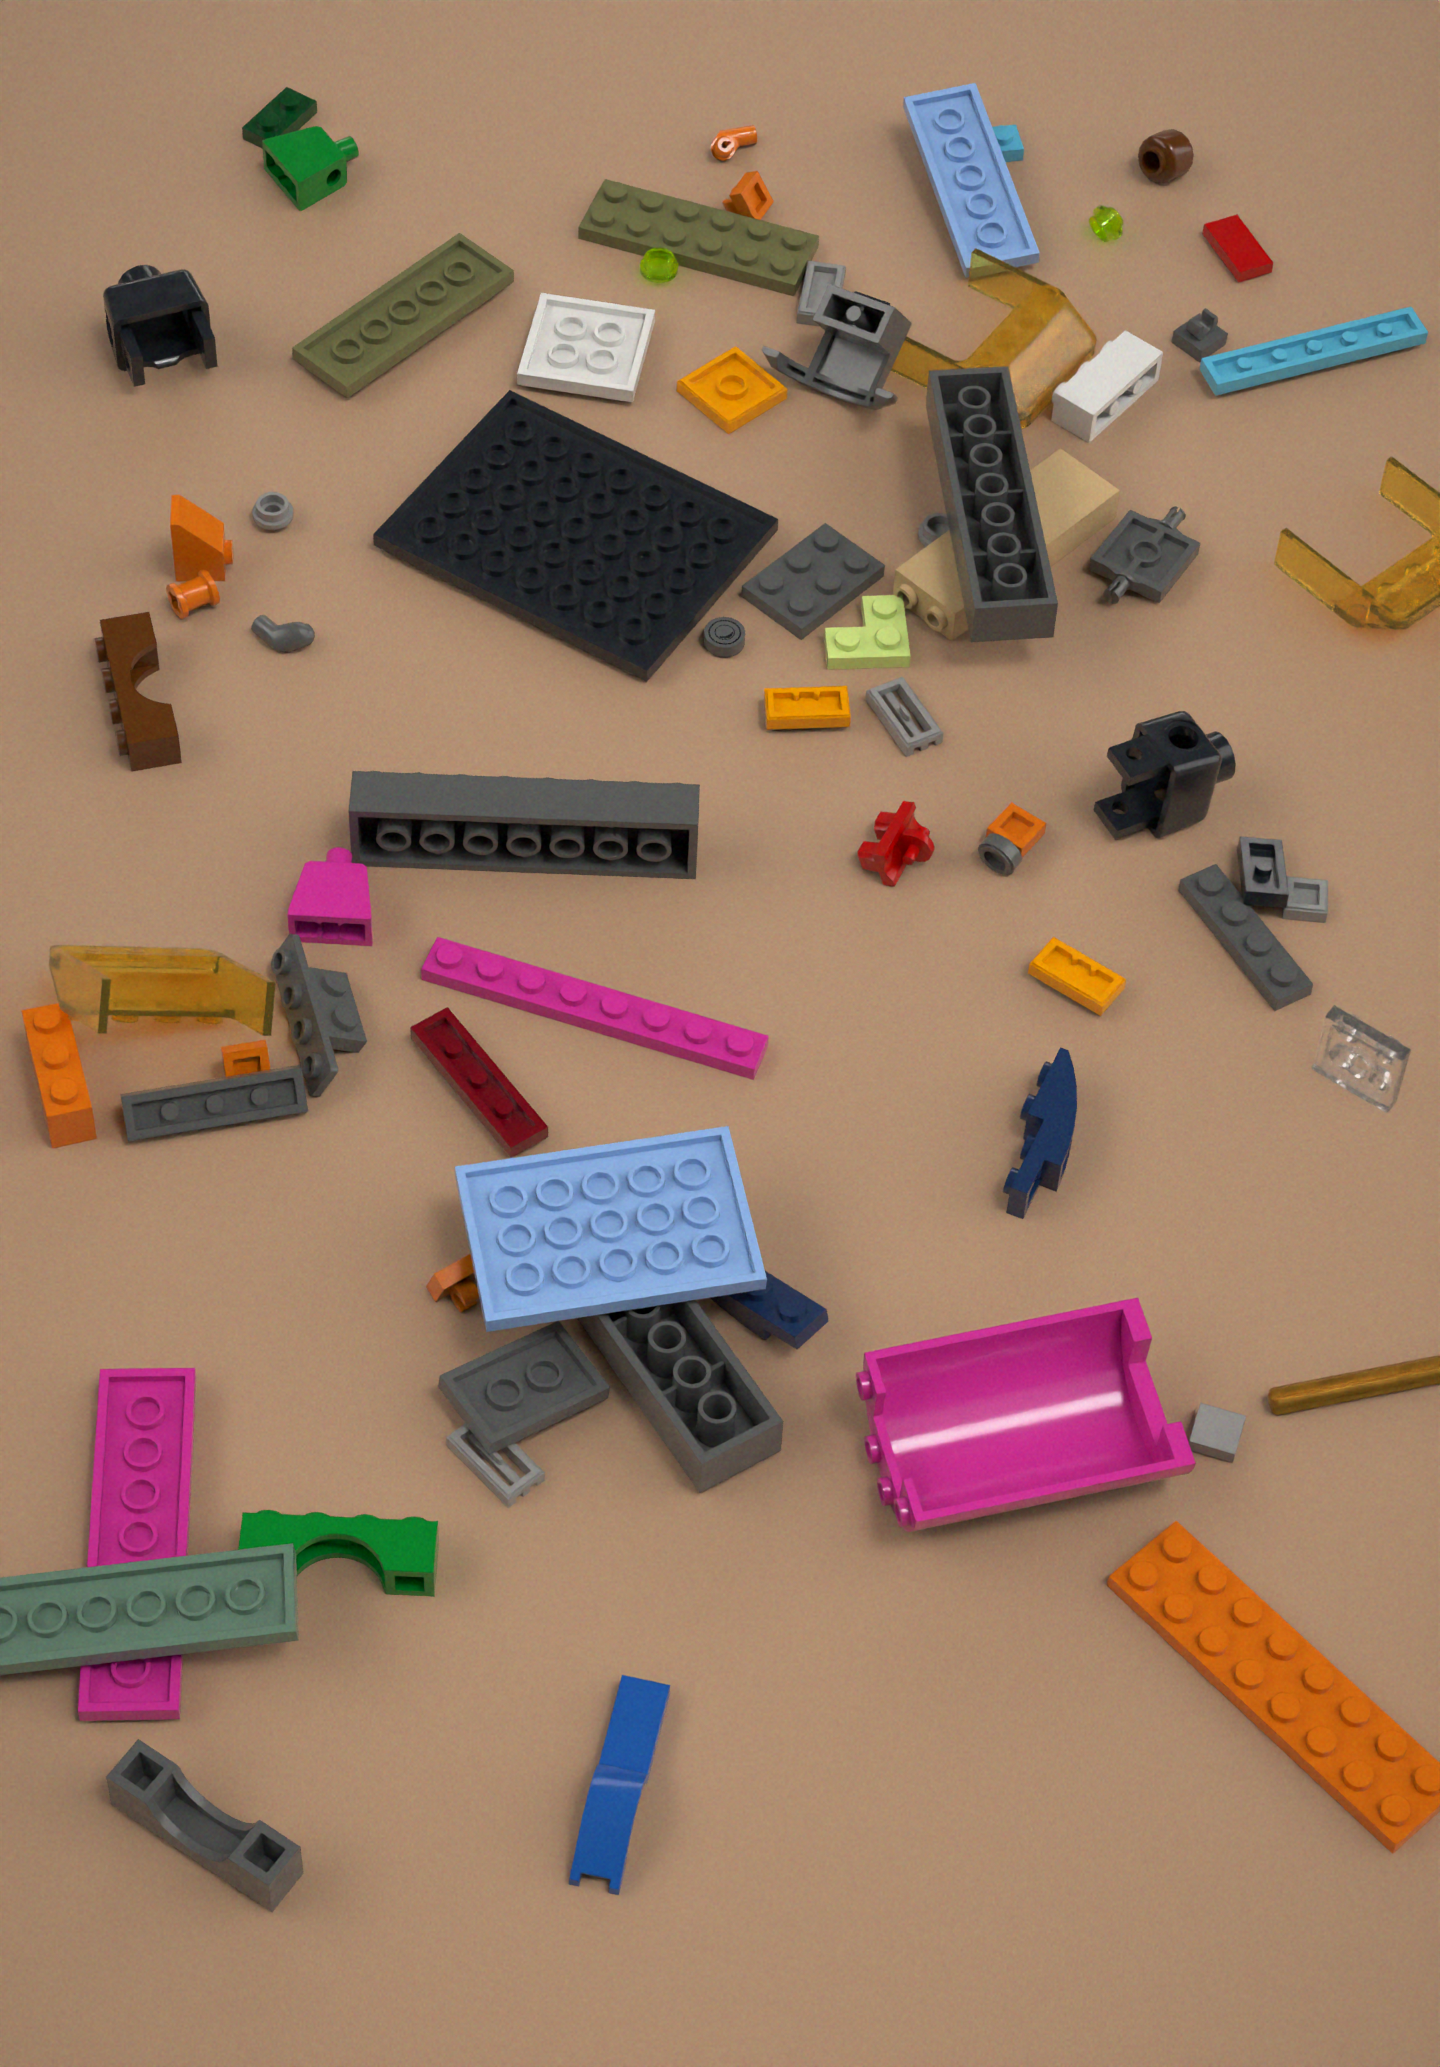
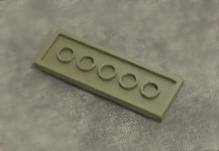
[578,179,819,296]
[292,233,514,398]

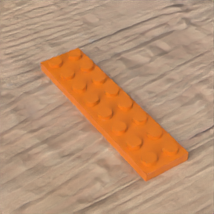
[1107,1520,1440,1854]

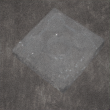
[1312,1005,1411,1113]

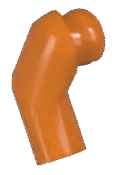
[711,125,757,161]

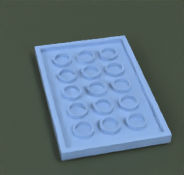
[455,1126,767,1332]

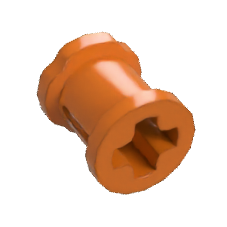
[166,569,220,619]

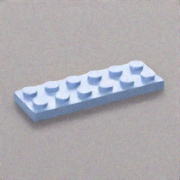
[903,83,1040,278]

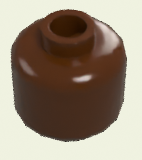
[1138,129,1194,183]

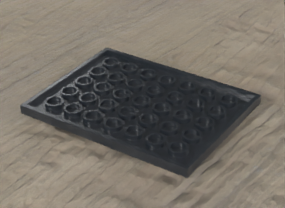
[373,390,779,682]

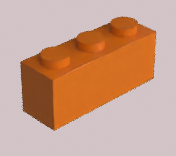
[21,1001,97,1148]

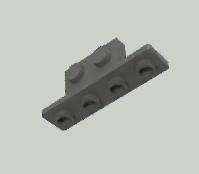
[271,934,367,1097]

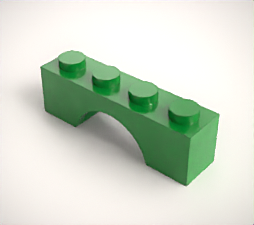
[238,1510,439,1597]

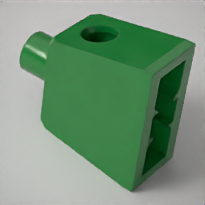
[262,126,359,211]

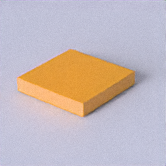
[677,346,788,434]

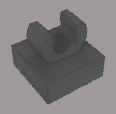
[1172,308,1228,362]

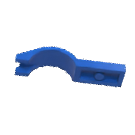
[569,1675,670,1895]

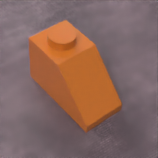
[170,495,234,581]

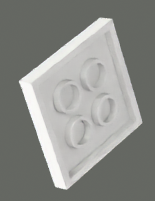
[517,293,655,402]

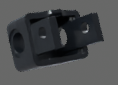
[103,265,218,387]
[1093,711,1236,839]

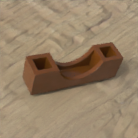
[94,612,182,772]

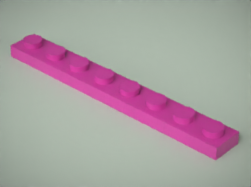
[421,937,769,1080]

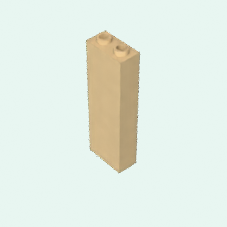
[893,448,1120,641]

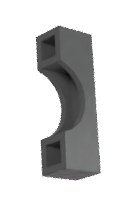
[106,1739,304,1912]

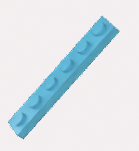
[1199,307,1428,396]

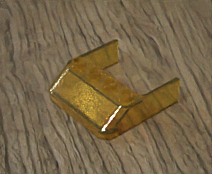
[891,248,1097,429]
[1274,457,1440,630]
[49,945,276,1036]

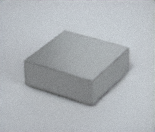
[1282,876,1328,923]
[1189,1403,1246,1463]

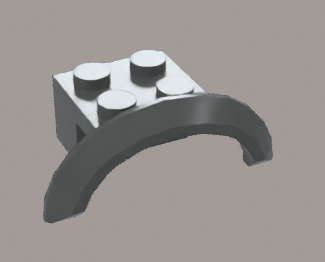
[762,284,912,410]

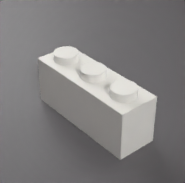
[1051,330,1163,443]

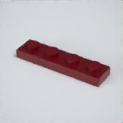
[410,1007,548,1158]

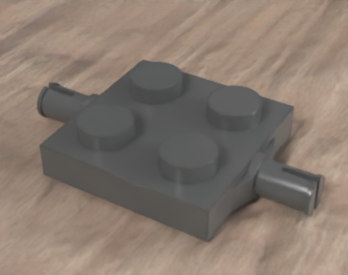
[1089,506,1200,604]

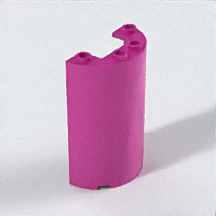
[856,1297,1196,1532]

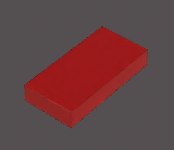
[1202,214,1273,283]

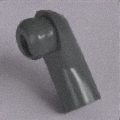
[251,615,315,652]

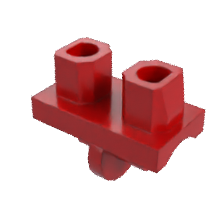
[857,801,935,887]

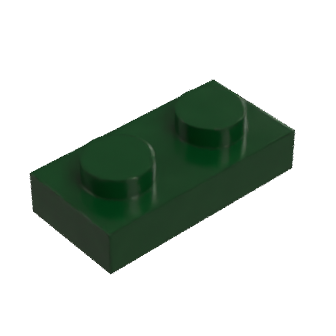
[242,87,317,149]

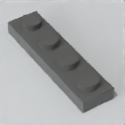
[1178,864,1313,1011]
[120,1065,308,1141]

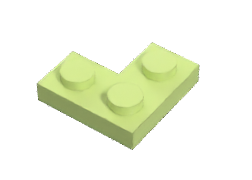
[824,595,911,670]

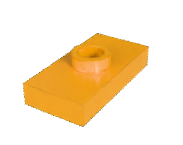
[764,686,851,730]
[1028,937,1126,1016]

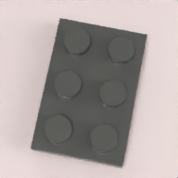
[742,523,885,640]
[438,1321,610,1455]

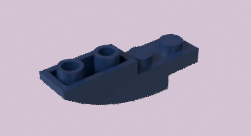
[1003,1047,1077,1219]
[710,1271,829,1349]

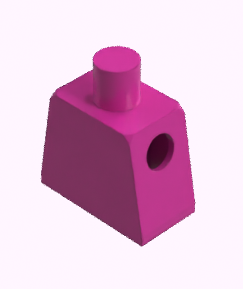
[287,847,373,946]

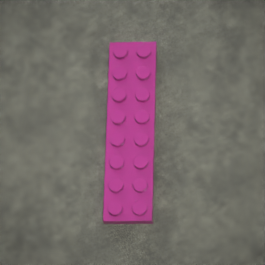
[78,1368,197,1721]

